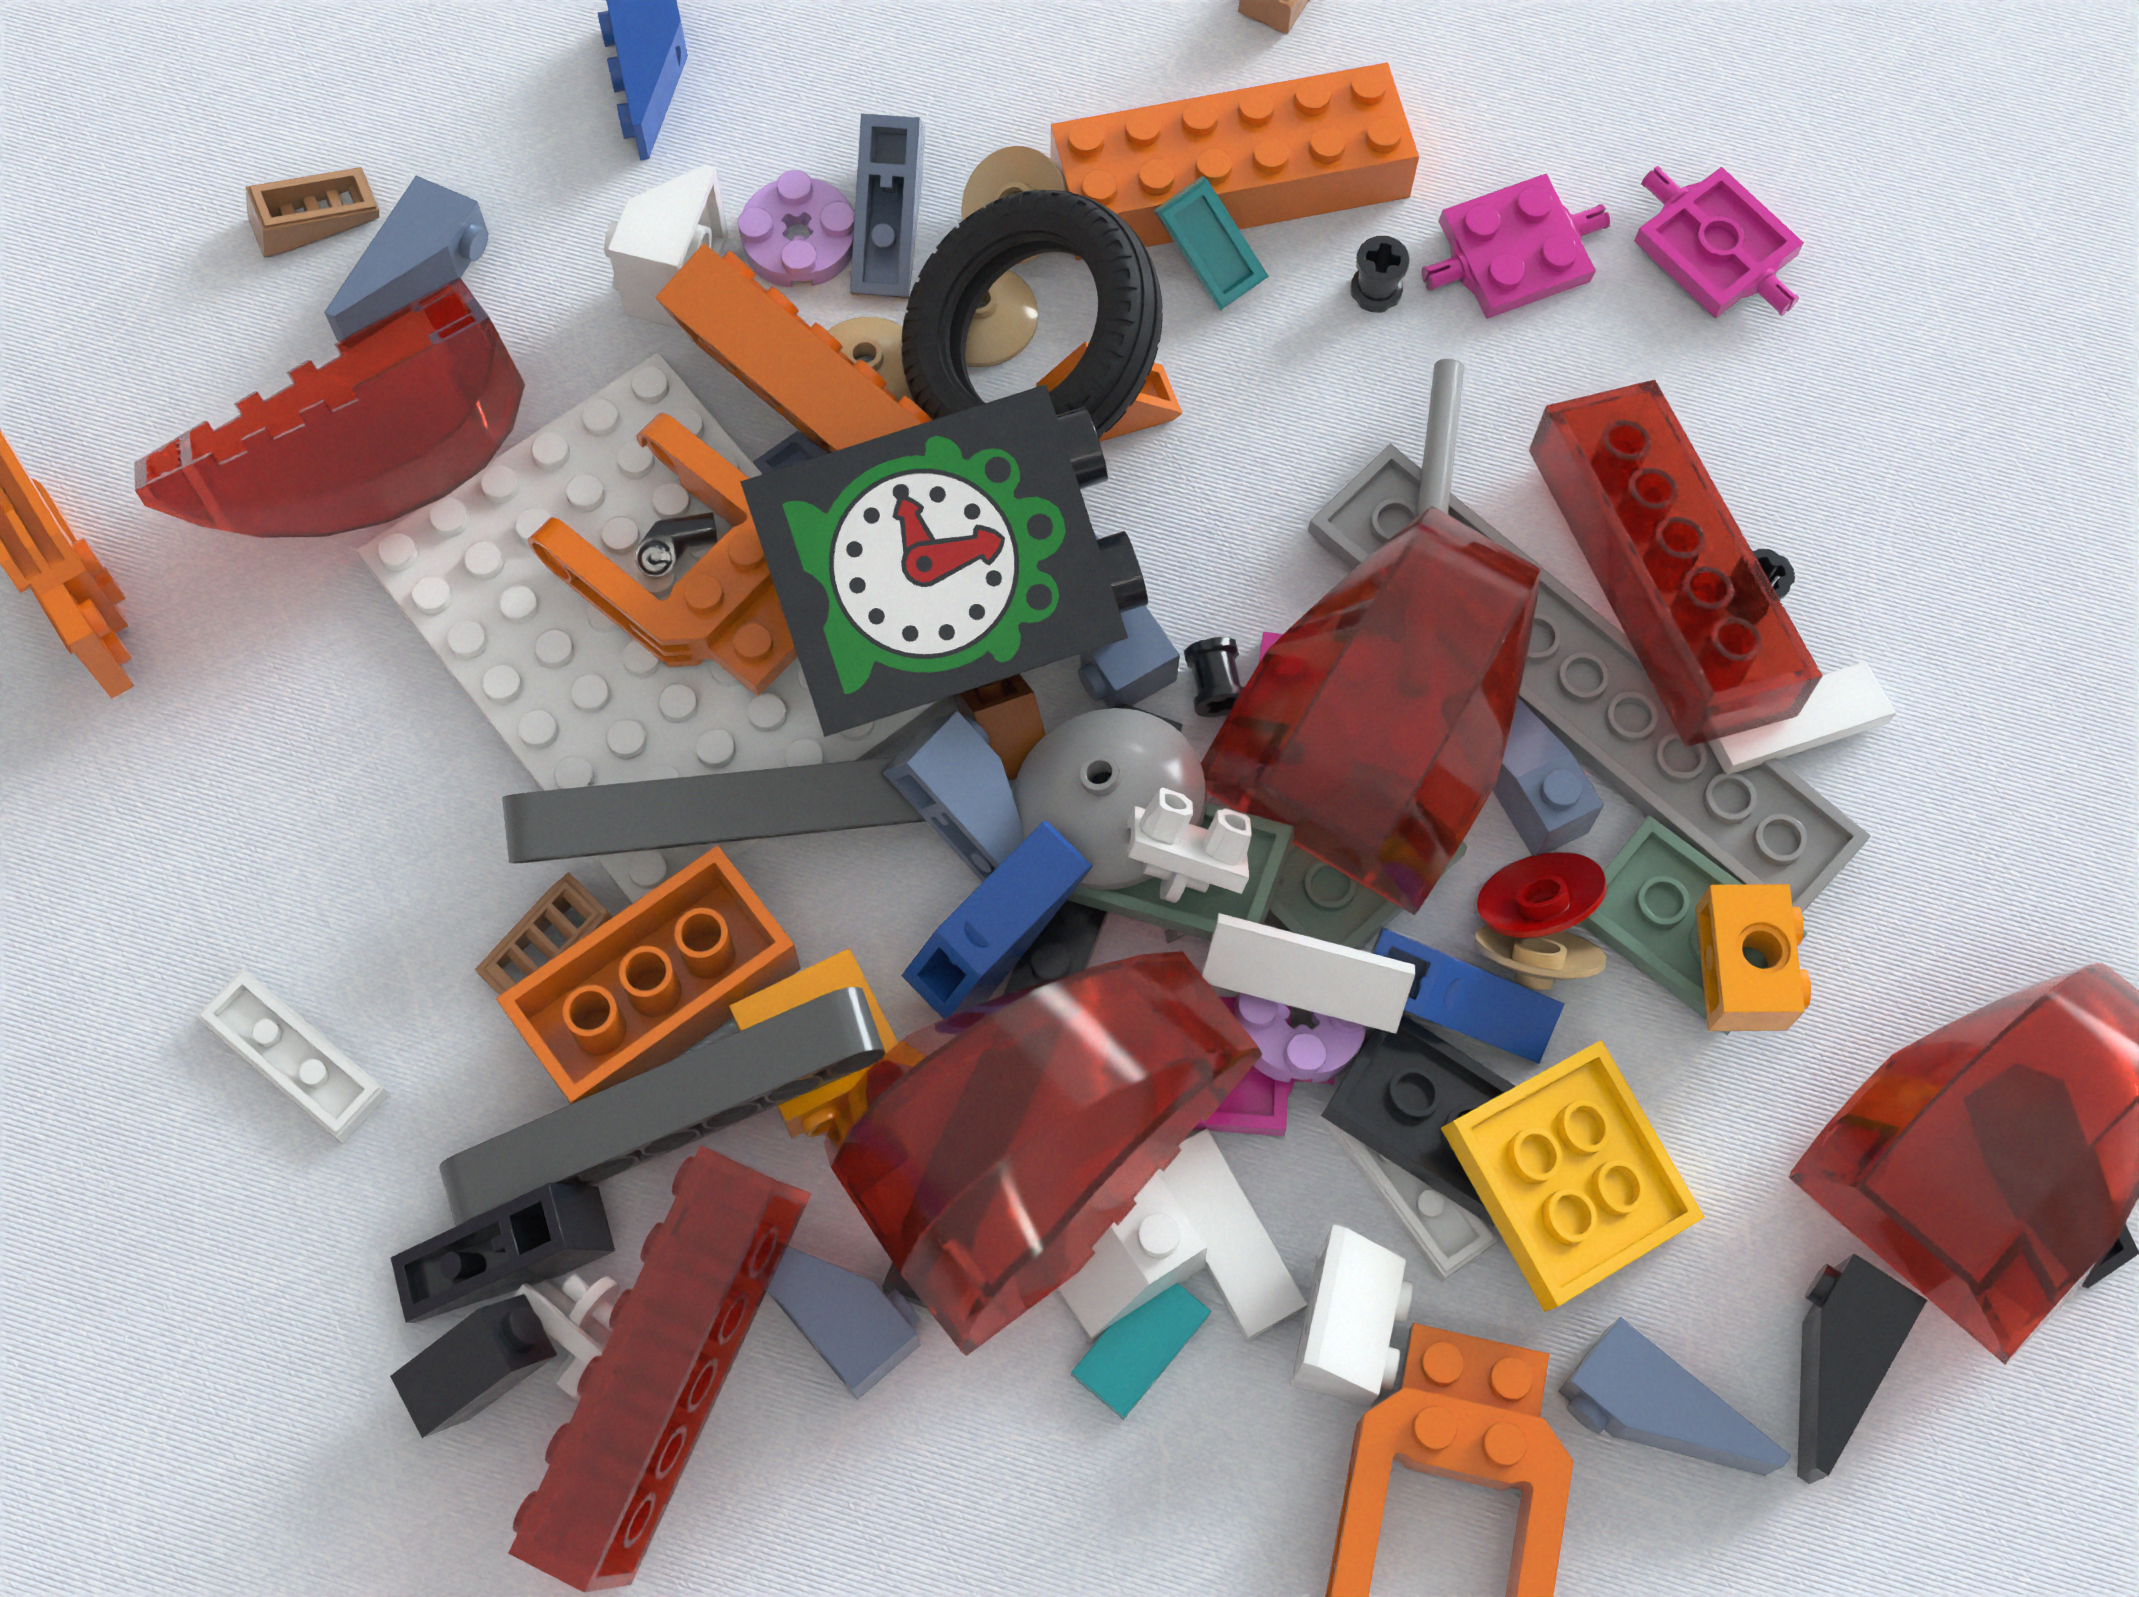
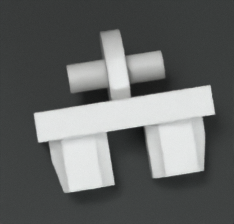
[1127,788,1252,903]
[513,1274,640,1401]

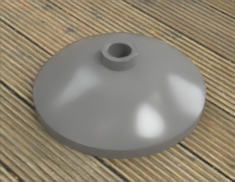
[1013,708,1207,890]

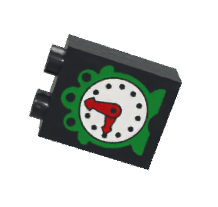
[740,384,1148,737]

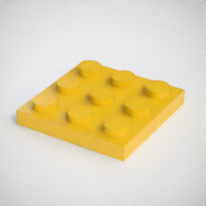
[1441,1040,1705,1312]

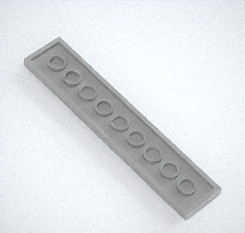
[1308,443,1871,913]

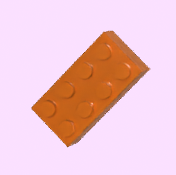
[496,845,801,1104]

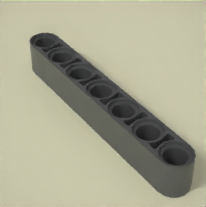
[502,757,926,864]
[439,987,886,1226]

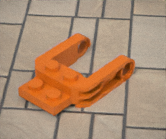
[528,413,798,696]
[0,428,134,699]
[1325,1323,1574,1597]

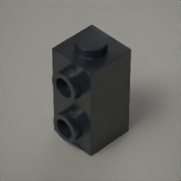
[390,1294,557,1438]

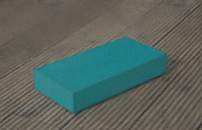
[1153,176,1269,311]
[1071,1283,1212,1420]

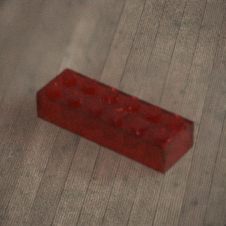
[1529,379,1823,747]
[508,1145,812,1593]

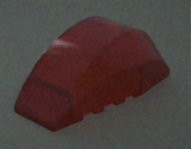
[134,277,525,538]
[1201,506,1541,915]
[824,951,1263,1356]
[1789,962,2139,1365]

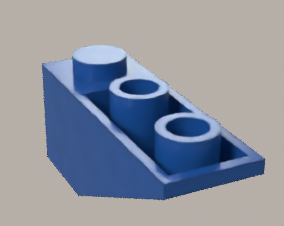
[597,0,688,160]
[901,820,1093,1022]
[1371,927,1565,1064]

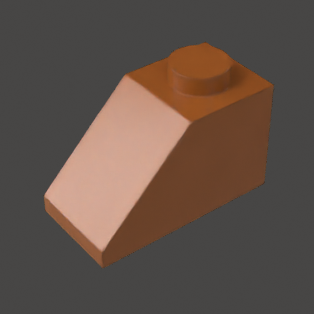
[953,674,1046,780]

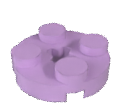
[738,170,855,287]
[1233,992,1366,1084]

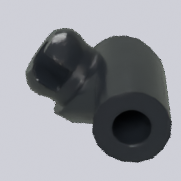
[635,512,718,577]

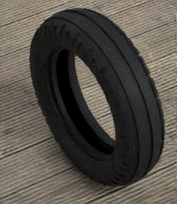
[901,190,1163,438]

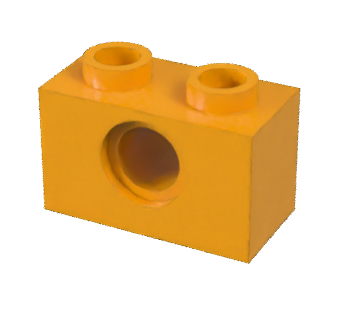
[1695,884,1811,1031]

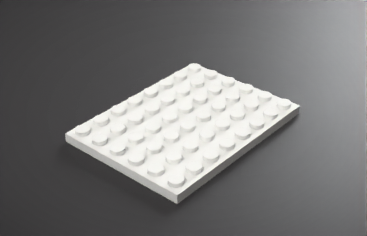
[356,352,950,904]

